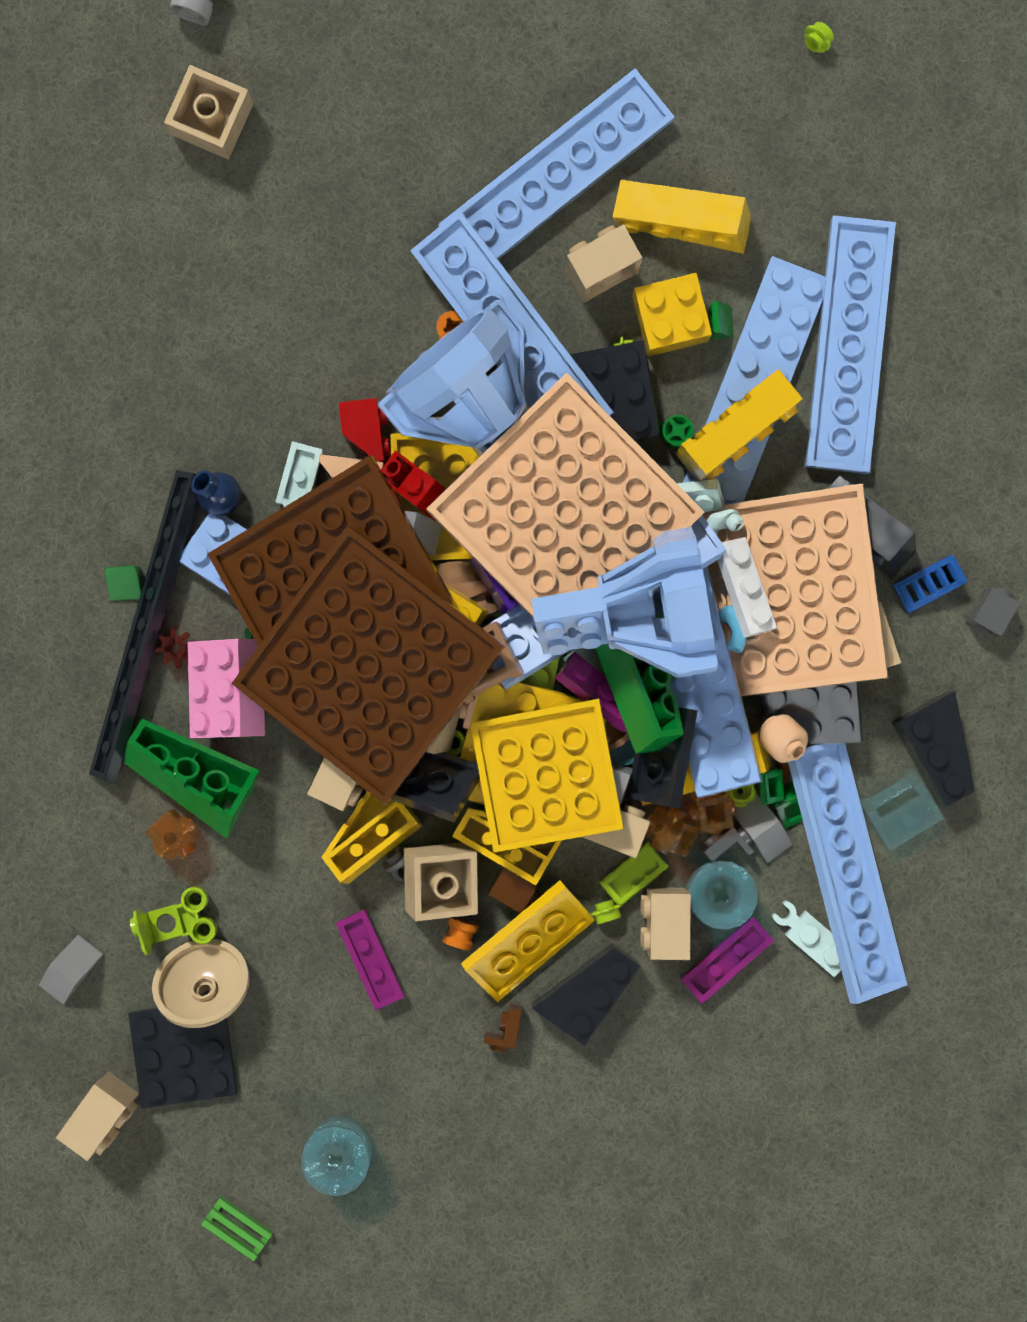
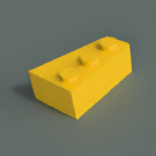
[321,791,423,884]
[452,807,562,885]

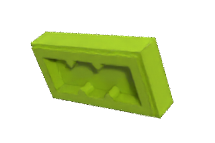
[599,841,669,906]

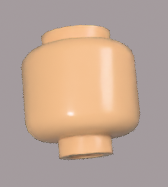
[759,715,808,763]

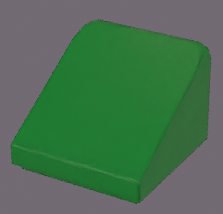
[708,301,734,339]
[105,566,142,601]
[760,769,784,805]
[772,783,803,829]

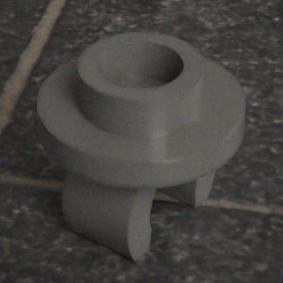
[383,847,408,882]

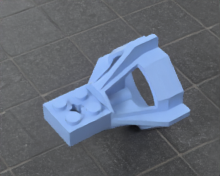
[378,300,529,457]
[531,527,718,678]

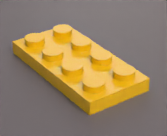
[461,880,595,1002]

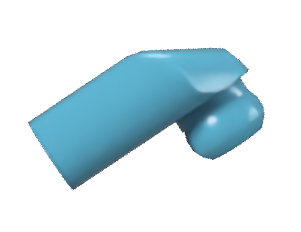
[719,605,747,653]

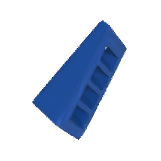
[892,554,968,613]

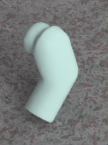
[707,509,744,535]

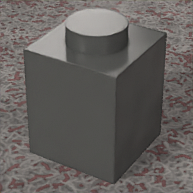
[966,586,1020,638]

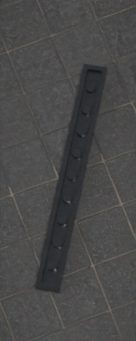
[89,470,198,783]

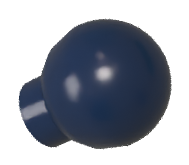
[191,470,241,516]

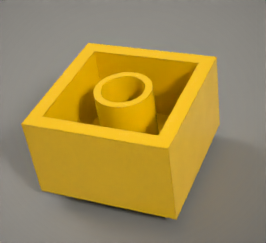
[632,273,712,357]

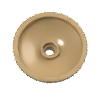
[152,939,249,1028]

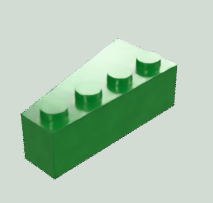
[595,614,684,754]
[125,719,259,839]

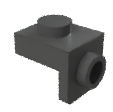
[701,826,754,862]

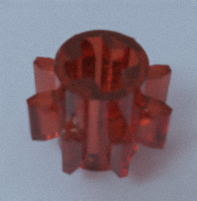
[155,628,190,668]

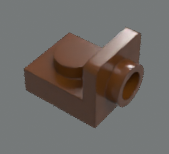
[483,1004,522,1052]

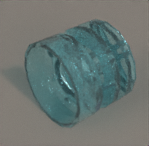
[686,861,758,930]
[301,1115,374,1196]

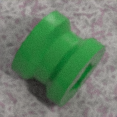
[661,415,694,449]

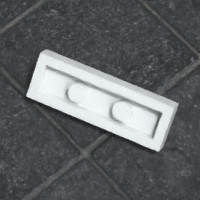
[717,537,777,638]

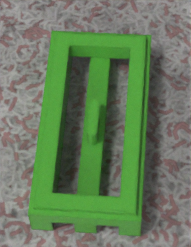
[201,1196,273,1262]

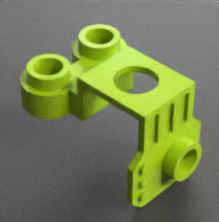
[130,886,217,956]

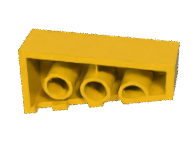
[613,180,752,254]
[675,369,803,481]

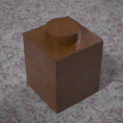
[488,867,540,913]

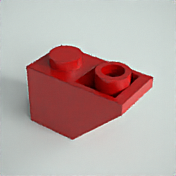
[338,398,391,465]
[381,450,446,521]

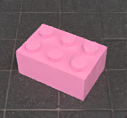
[188,639,265,738]

